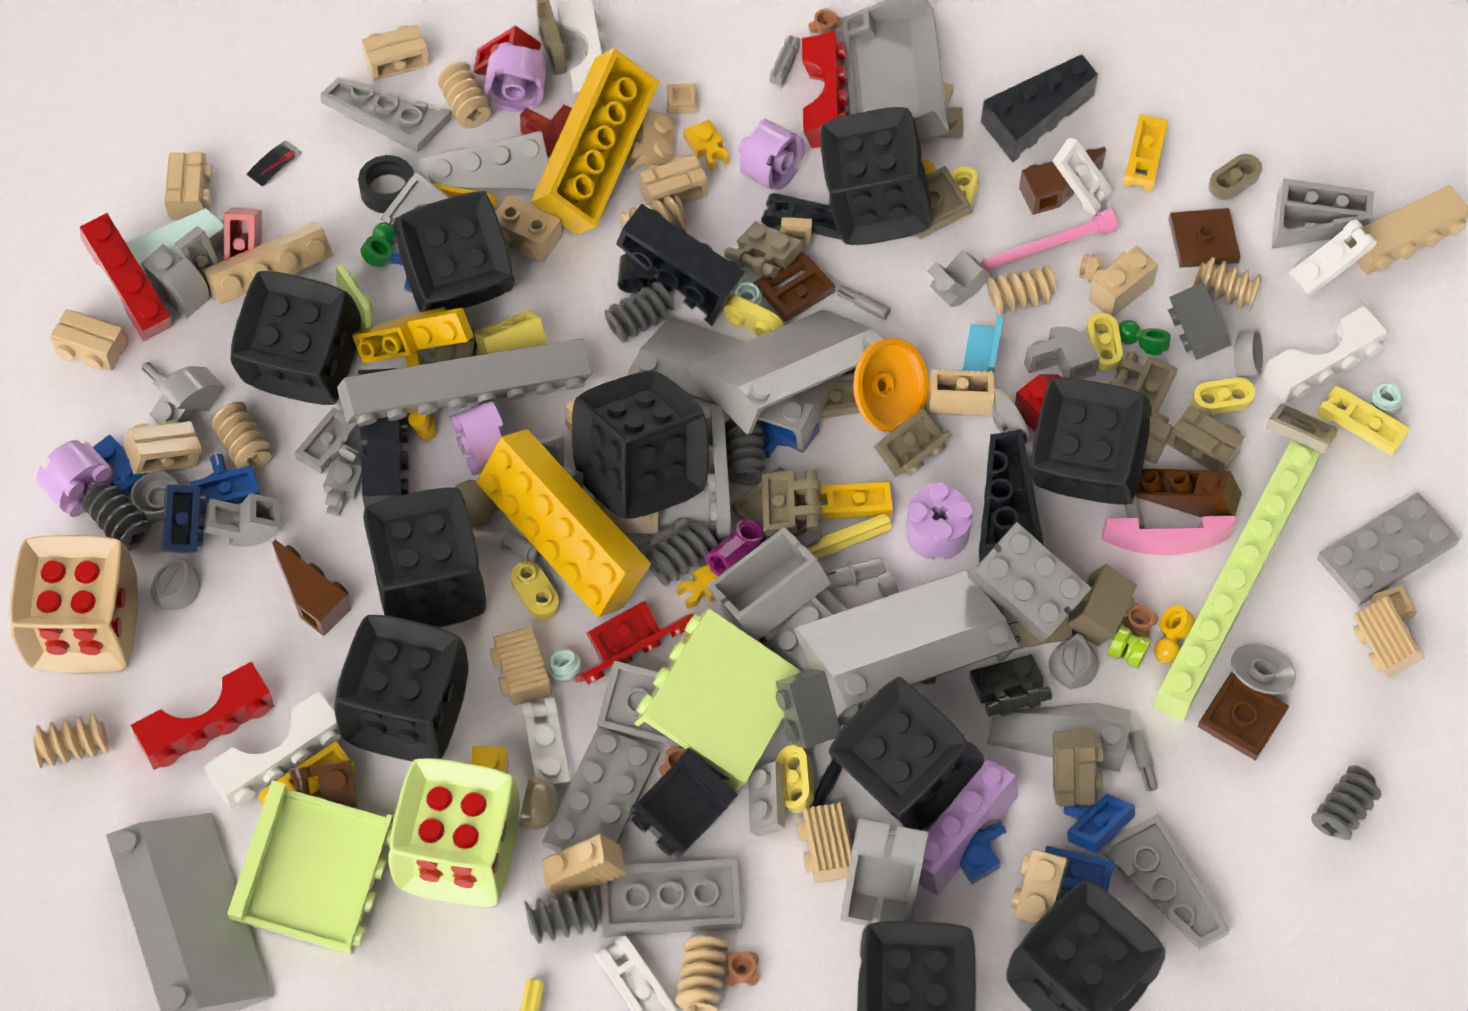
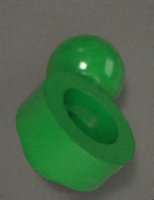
[360,222,396,267]
[1119,320,1171,356]

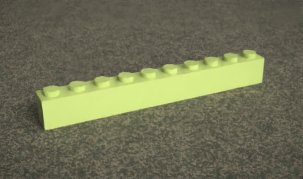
[1153,440,1321,721]

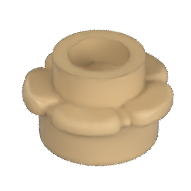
[1079,253,1104,283]

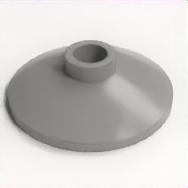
[992,387,1031,444]
[1231,645,1296,694]

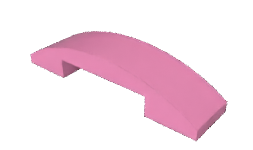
[1102,516,1235,555]

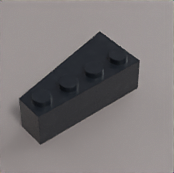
[981,54,1098,163]
[616,203,745,326]
[358,368,410,508]
[979,429,1044,562]

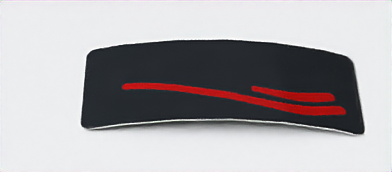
[247,141,302,186]

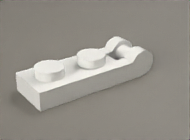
[1052,138,1113,215]
[1289,219,1377,298]
[521,697,571,789]
[595,935,677,1011]

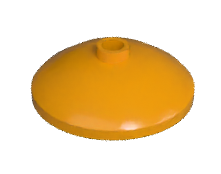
[854,338,929,432]

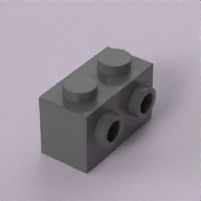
[1168,282,1231,360]
[775,669,841,749]

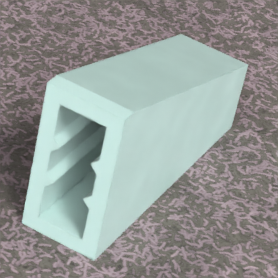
[126,208,224,298]

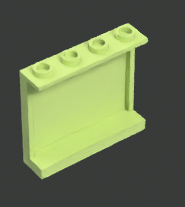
[634,608,802,791]
[227,781,393,954]

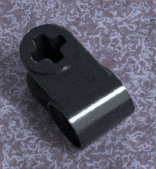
[617,253,674,293]

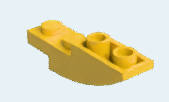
[352,307,474,363]

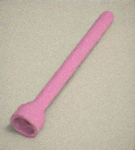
[981,208,1118,270]

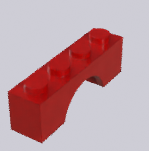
[802,31,849,149]
[79,213,171,342]
[130,661,275,770]

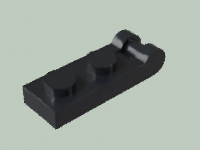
[761,193,842,240]

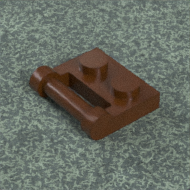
[753,252,835,322]
[289,760,358,809]

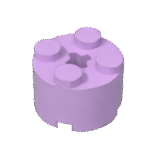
[484,42,547,112]
[738,119,805,190]
[450,401,506,476]
[37,440,114,518]
[906,482,973,559]

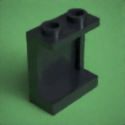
[630,748,738,859]

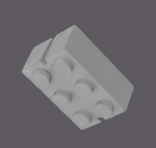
[968,522,1092,642]
[707,527,831,640]
[840,818,928,926]

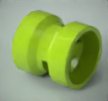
[1107,626,1152,669]

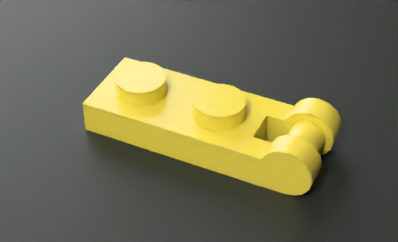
[1316,386,1411,456]

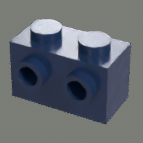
[161,484,205,553]

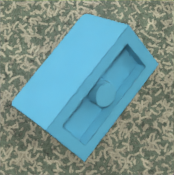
[962,315,1004,373]

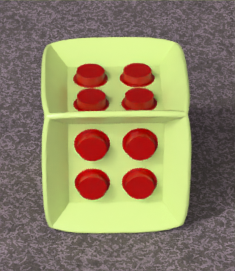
[388,758,520,907]

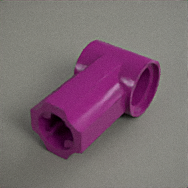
[706,519,764,577]

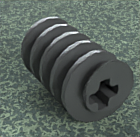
[604,282,674,343]
[725,417,766,486]
[82,485,151,551]
[646,521,718,587]
[1311,765,1382,840]
[524,887,600,944]

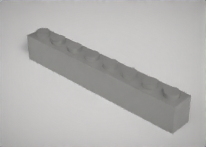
[337,338,593,426]

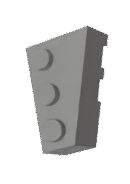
[1272,179,1374,248]

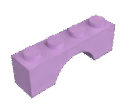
[919,759,1018,895]

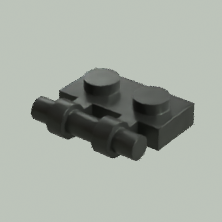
[970,654,1052,717]

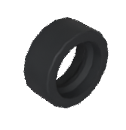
[358,155,414,213]

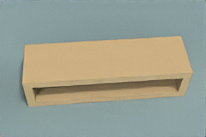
[1347,185,1468,275]
[202,222,334,304]

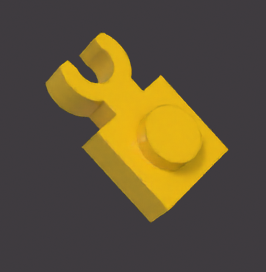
[683,119,729,171]
[677,564,718,609]

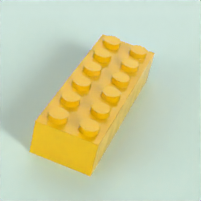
[530,48,660,235]
[476,429,651,618]

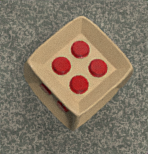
[10,535,138,673]

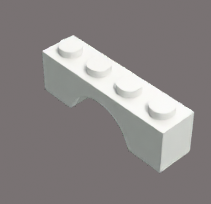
[557,0,605,104]
[1262,306,1388,404]
[204,691,341,809]

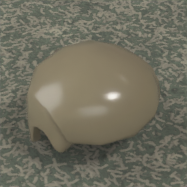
[454,480,498,528]
[518,777,559,830]

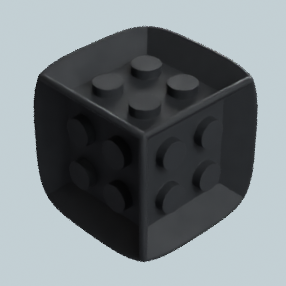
[820,107,932,245]
[393,191,515,312]
[230,271,361,405]
[572,371,708,519]
[1031,378,1152,505]
[363,487,486,628]
[334,615,469,762]
[829,677,985,830]
[1006,880,1166,1011]
[857,921,976,1011]

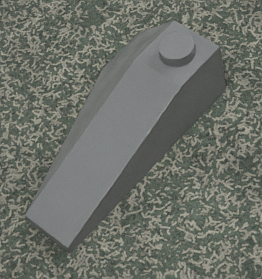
[987,703,1131,772]

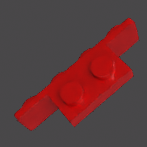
[573,601,694,685]

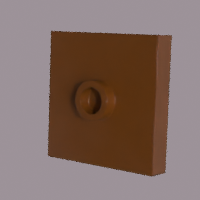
[1169,208,1241,268]
[1197,672,1289,761]

